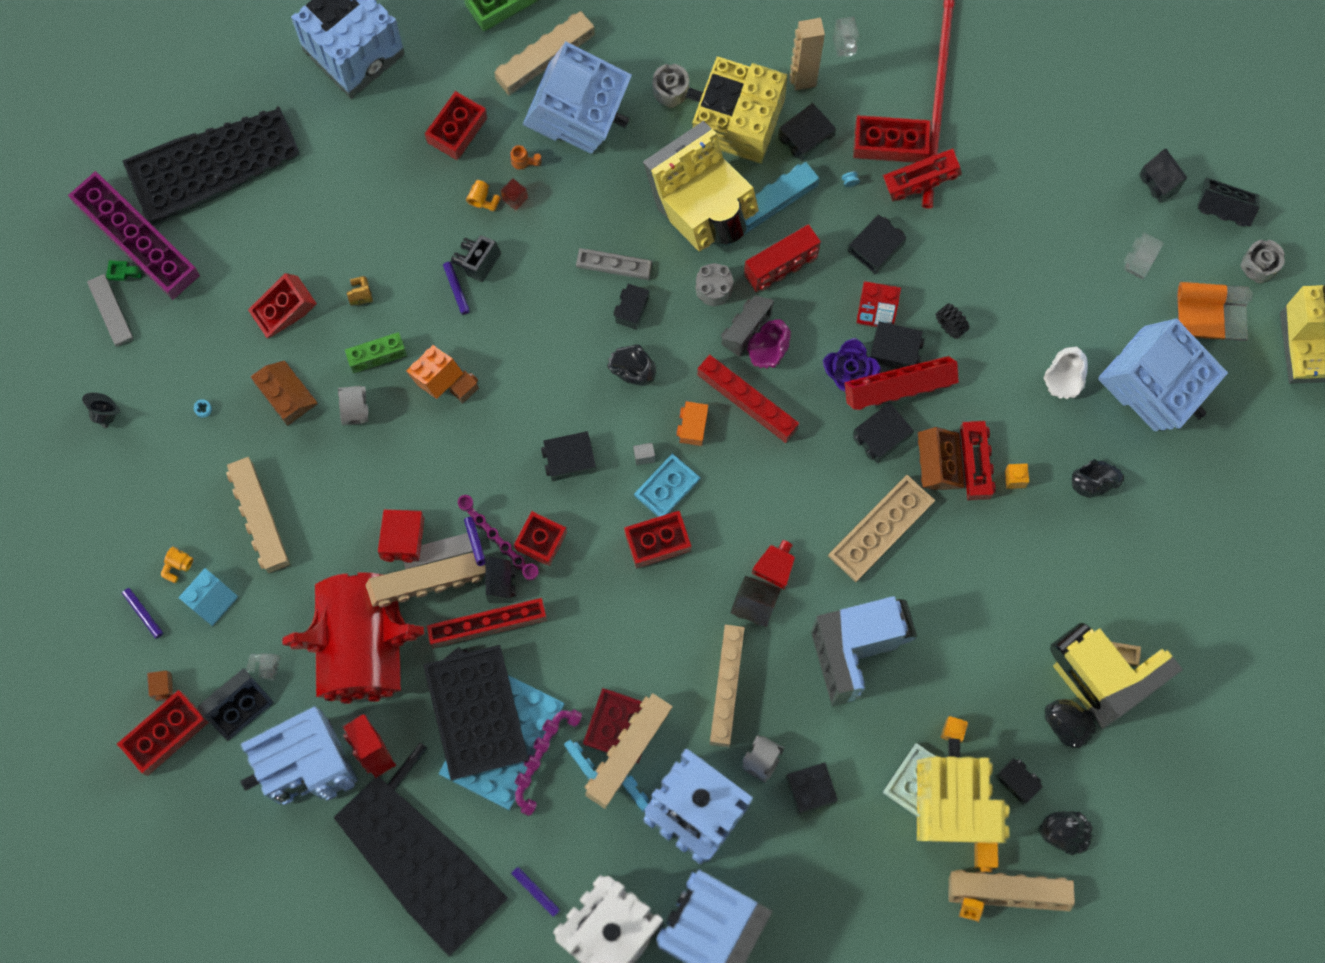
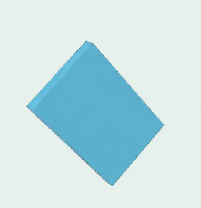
[634,453,701,517]

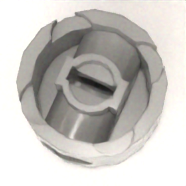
[653,64,689,108]
[1240,240,1285,284]
[695,263,733,306]
[338,386,368,426]
[742,735,784,783]

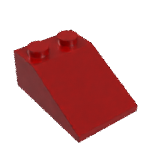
[248,273,317,338]

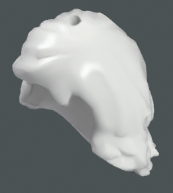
[1043,347,1088,399]

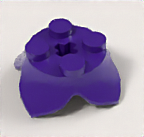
[823,337,881,392]

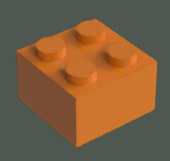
[406,345,463,399]

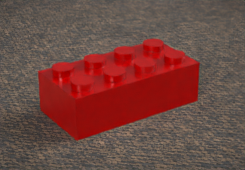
[853,115,930,163]
[744,224,821,292]
[117,690,209,776]

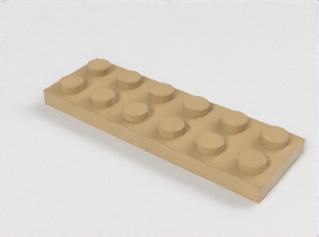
[828,475,935,582]

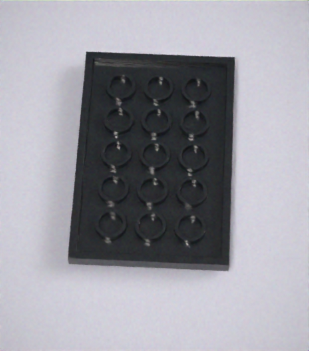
[423,645,529,781]

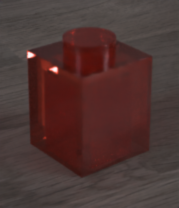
[501,178,528,211]

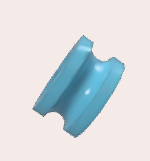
[842,172,860,187]
[193,399,212,418]

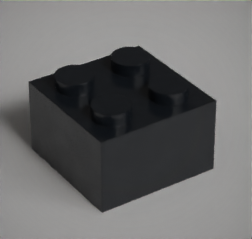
[786,762,838,815]

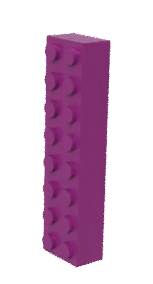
[68,171,200,300]

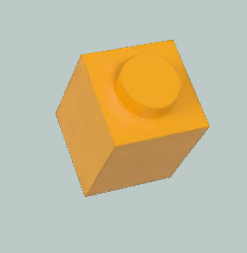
[1005,464,1029,489]
[941,716,968,743]
[974,842,998,872]

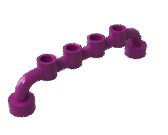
[457,495,539,581]
[515,709,582,816]

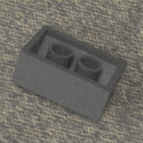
[721,296,774,357]

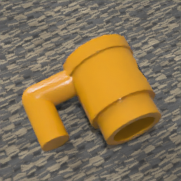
[466,180,501,211]
[161,547,194,583]

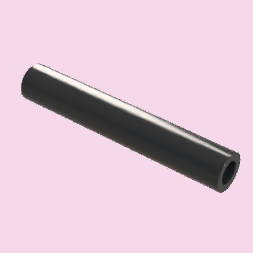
[388,743,428,790]

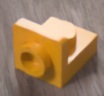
[959,897,984,922]

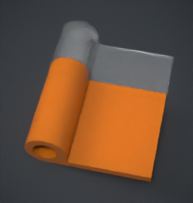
[1178,282,1253,341]

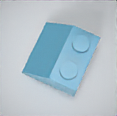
[178,568,238,627]

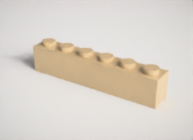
[495,11,595,95]
[789,18,825,90]
[226,457,290,573]
[366,553,486,607]
[710,625,745,747]
[585,693,672,809]
[949,870,1074,911]

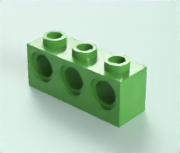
[345,332,407,374]

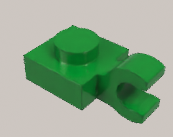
[106,260,142,281]

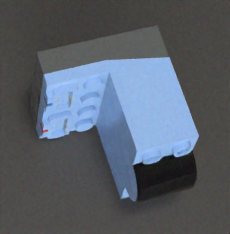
[811,596,917,706]

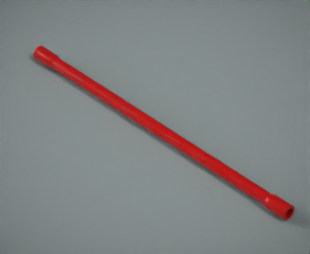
[922,0,955,209]

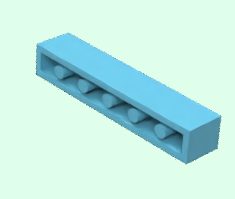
[716,162,819,245]

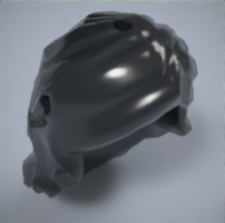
[607,344,657,386]
[1071,459,1124,498]
[1045,699,1096,748]
[1038,810,1093,855]

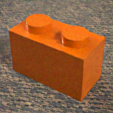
[676,401,708,446]

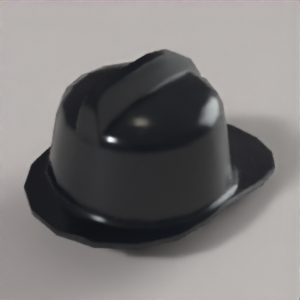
[82,392,120,428]

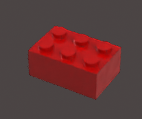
[425,91,488,161]
[624,510,691,569]
[343,714,396,778]

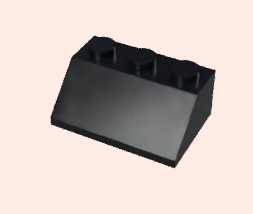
[1197,177,1260,227]
[198,668,274,741]

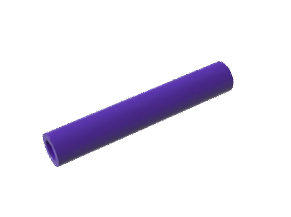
[443,261,470,315]
[464,517,486,566]
[122,588,163,639]
[511,867,560,917]

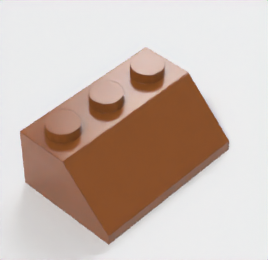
[250,360,318,426]
[918,427,964,490]

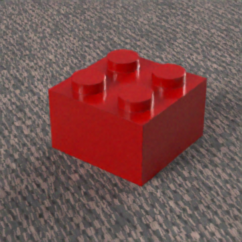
[514,511,567,567]

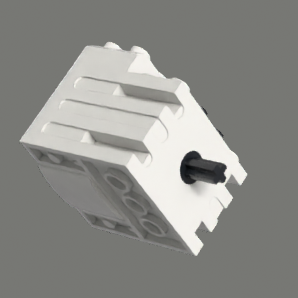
[553,875,663,963]

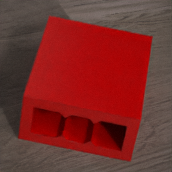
[378,509,425,563]

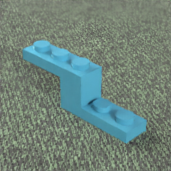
[564,740,650,812]

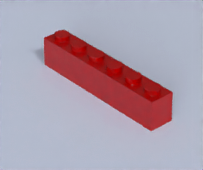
[697,354,799,443]
[844,356,959,410]
[427,598,547,649]

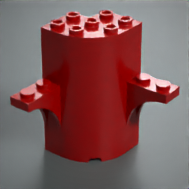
[282,572,424,704]

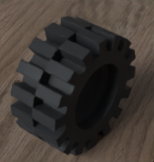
[935,303,970,339]

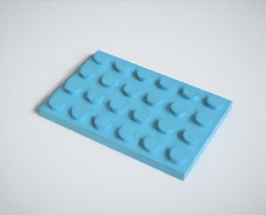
[439,675,565,811]

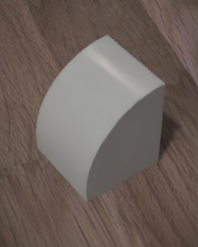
[633,443,655,466]

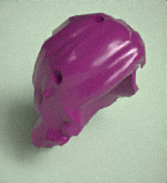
[747,319,791,370]

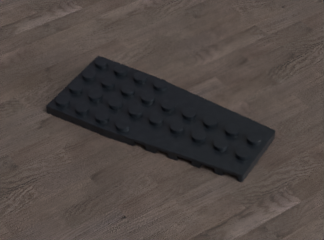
[122,106,300,225]
[334,776,509,957]

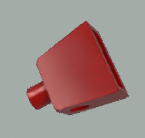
[752,540,795,590]

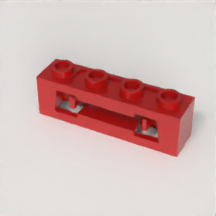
[883,148,962,202]
[960,421,996,501]

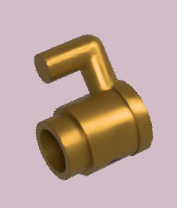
[347,276,373,306]

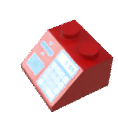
[856,281,901,327]

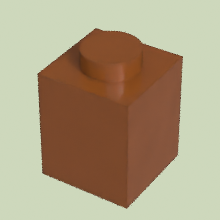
[449,370,479,404]
[147,670,173,702]

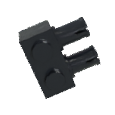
[451,235,502,282]

